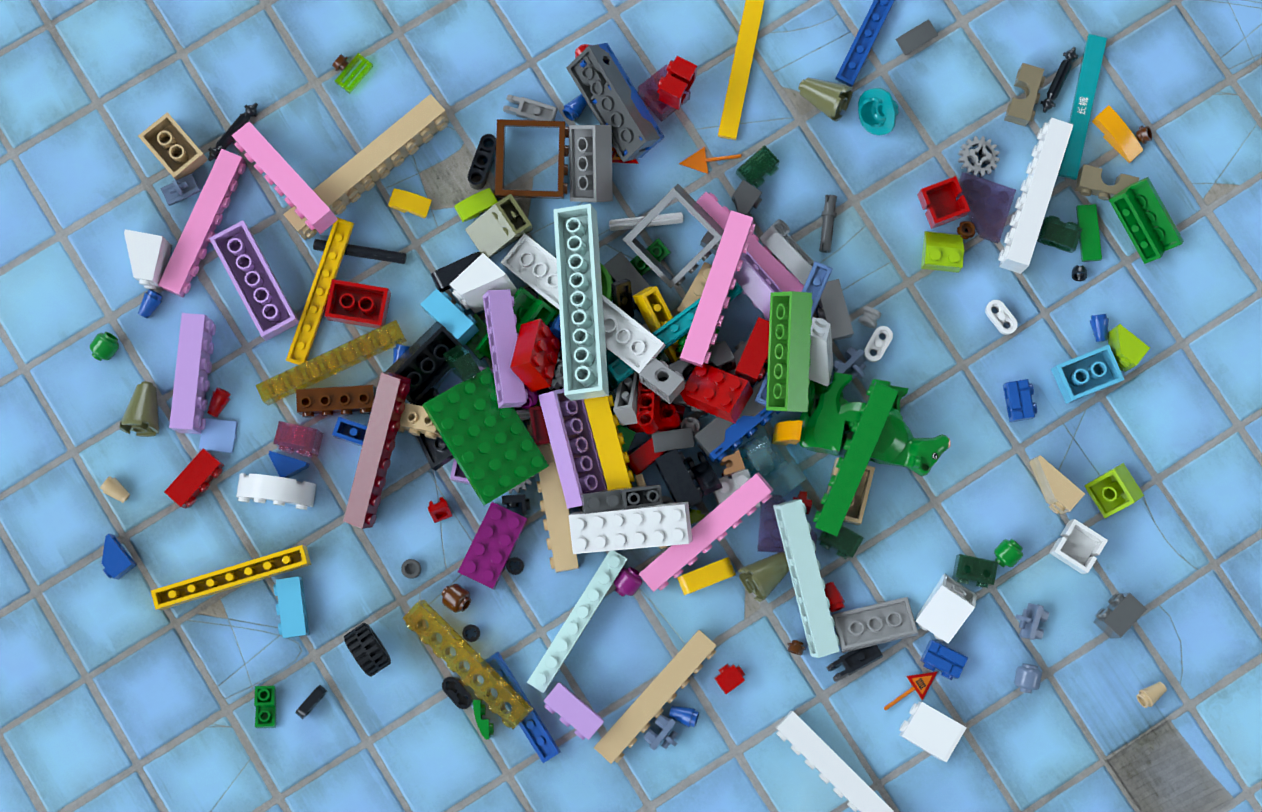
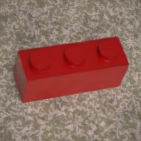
[164,448,224,509]

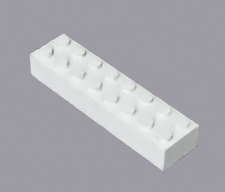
[998,118,1073,274]

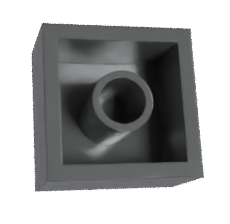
[1094,593,1147,638]

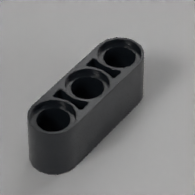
[467,134,496,190]
[431,252,481,292]

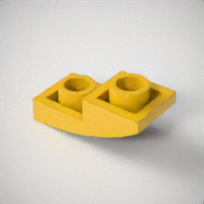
[388,188,432,218]

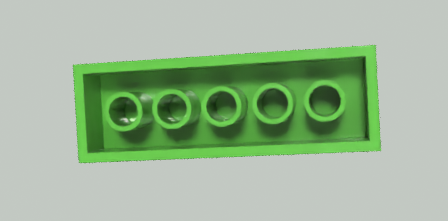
[766,291,813,412]

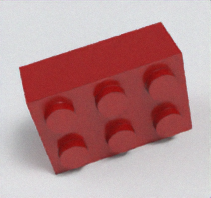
[325,279,391,330]
[734,317,770,385]
[510,319,561,392]
[680,363,754,424]

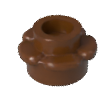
[332,54,349,71]
[1136,126,1152,144]
[957,221,975,239]
[787,640,806,655]

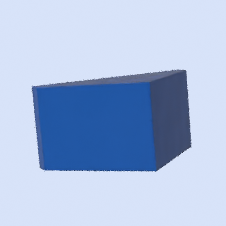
[268,451,310,478]

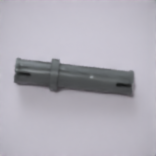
[819,195,837,253]

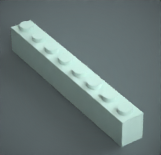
[773,499,840,658]
[527,551,628,693]

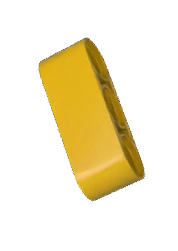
[677,557,736,596]

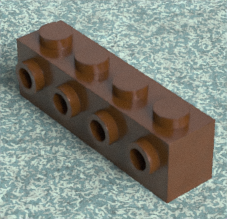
[296,385,376,418]

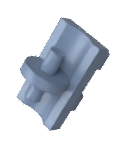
[160,174,200,206]
[833,347,866,380]
[1015,603,1049,640]
[643,714,678,750]

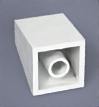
[124,229,172,290]
[450,253,517,313]
[809,317,833,386]
[916,573,977,643]
[899,702,966,762]

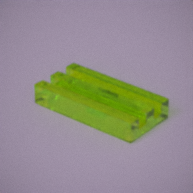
[335,53,373,94]

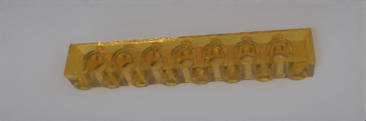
[256,320,407,405]
[402,600,534,729]

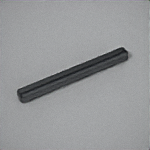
[313,239,407,264]

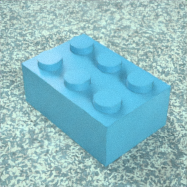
[1051,345,1125,404]

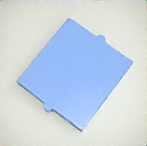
[199,418,237,453]

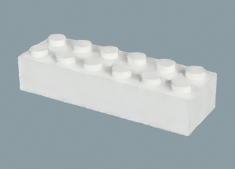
[569,502,693,554]

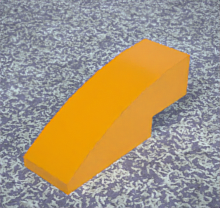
[1092,105,1143,163]
[772,420,803,446]

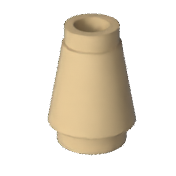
[100,476,130,503]
[1136,682,1167,708]

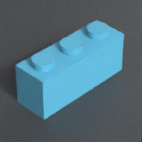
[420,289,479,346]
[274,576,309,638]

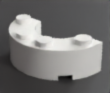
[236,473,316,510]

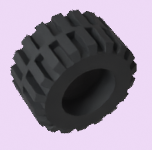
[344,623,391,677]

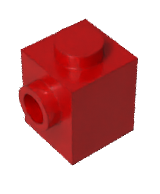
[714,663,745,694]

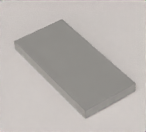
[832,597,918,653]

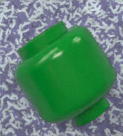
[90,332,119,361]
[994,539,1023,568]

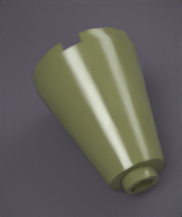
[798,77,853,122]
[119,381,159,437]
[738,552,789,602]

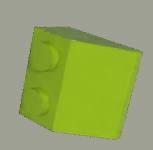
[921,231,964,273]
[1108,324,1150,372]
[1084,463,1144,518]

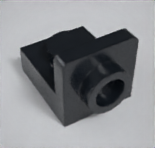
[502,494,530,515]

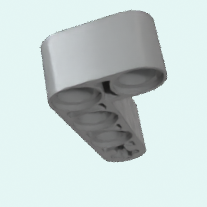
[760,219,814,285]

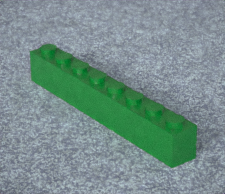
[813,381,899,536]

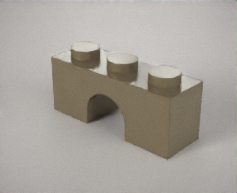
[1004,63,1045,127]
[1075,164,1139,200]

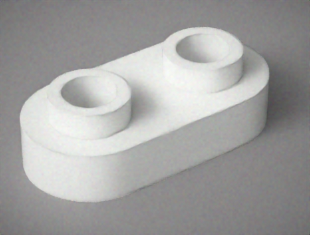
[985,300,1018,335]
[864,326,893,362]

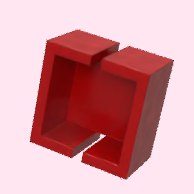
[657,56,697,110]
[917,176,970,229]

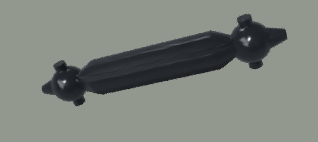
[1040,47,1078,113]
[208,103,258,161]

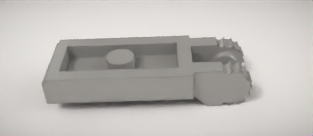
[503,95,558,121]

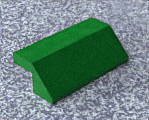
[1109,177,1184,264]
[476,287,556,361]

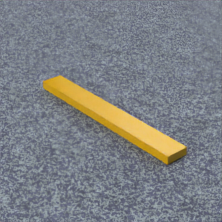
[718,0,764,141]
[286,217,355,367]

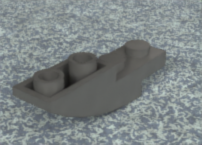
[581,485,663,514]

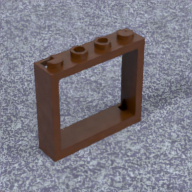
[495,119,569,199]

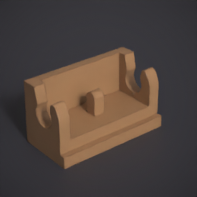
[720,450,745,478]

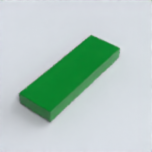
[1076,204,1102,262]

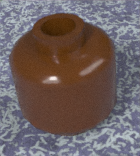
[441,584,471,613]

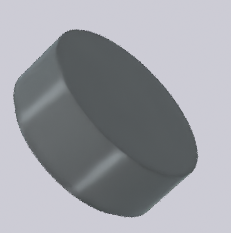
[401,559,421,579]

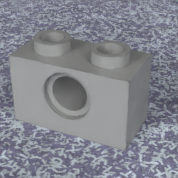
[639,357,685,404]

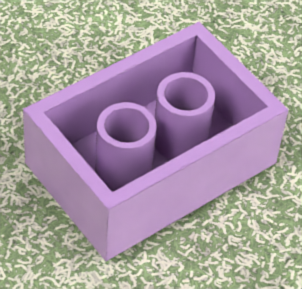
[544,682,605,740]

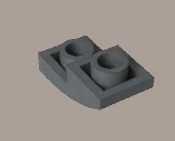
[895,19,938,55]
[652,428,695,453]

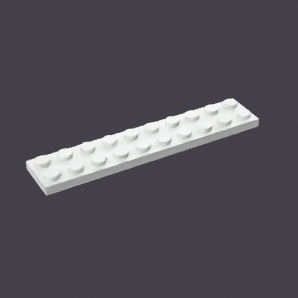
[500,233,666,374]

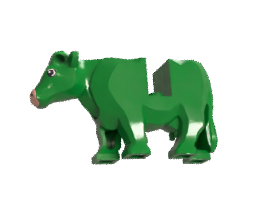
[799,372,951,476]

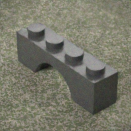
[700,180,762,255]
[659,341,736,382]

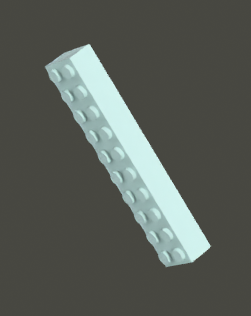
[554,204,609,401]

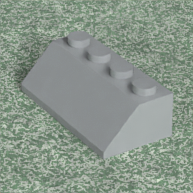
[569,125,613,202]

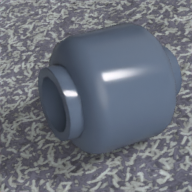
[1014,663,1042,693]

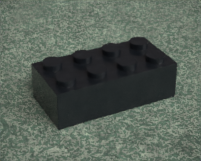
[385,321,468,405]

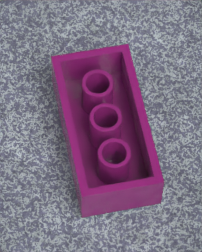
[458,502,528,590]

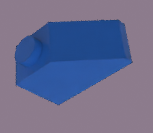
[101,534,137,580]

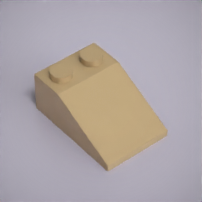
[1029,455,1085,514]

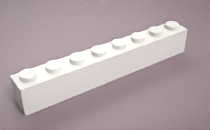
[775,711,894,812]

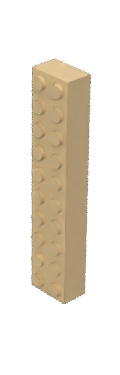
[283,94,449,240]

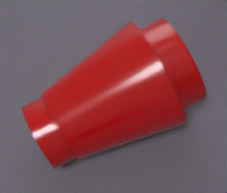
[207,387,231,417]
[824,582,845,612]

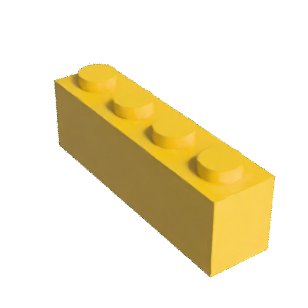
[632,286,682,363]

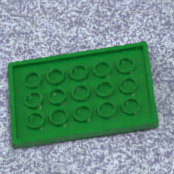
[422,367,549,506]

